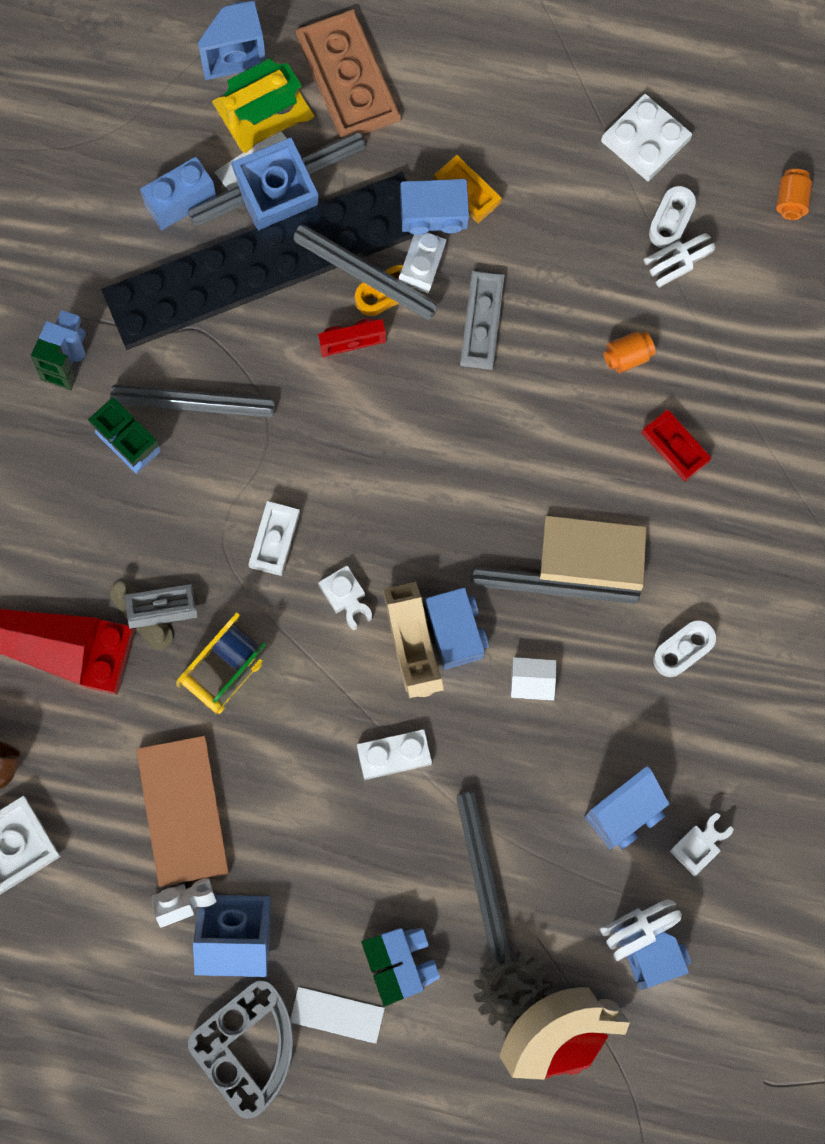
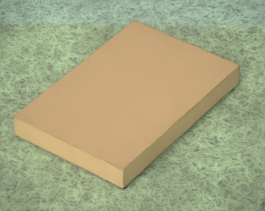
[540,516,646,591]

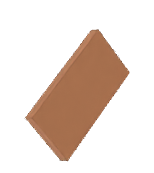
[295,9,401,139]
[136,736,229,888]

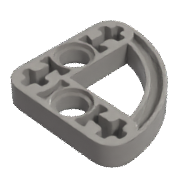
[188,981,293,1119]

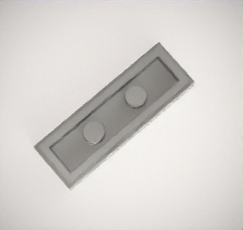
[460,271,505,370]

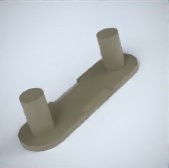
[110,581,173,650]

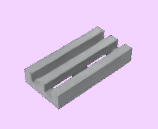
[124,584,198,629]

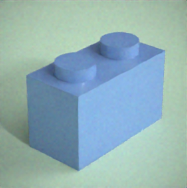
[140,157,216,231]
[400,179,469,235]
[425,588,489,670]

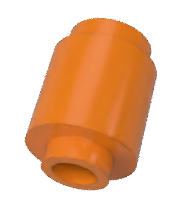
[776,169,812,220]
[604,331,655,374]

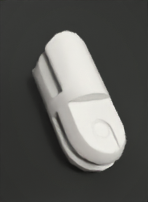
[643,233,715,288]
[600,899,682,961]

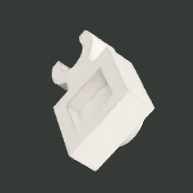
[318,566,372,630]
[670,813,734,876]
[151,878,216,928]

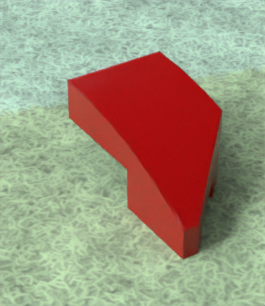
[545,1033,608,1079]

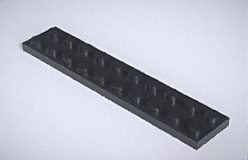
[101,172,428,351]

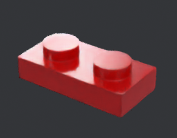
[318,318,386,357]
[641,409,712,482]

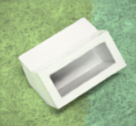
[510,657,556,700]

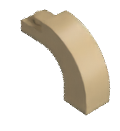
[383,582,444,698]
[500,987,630,1080]

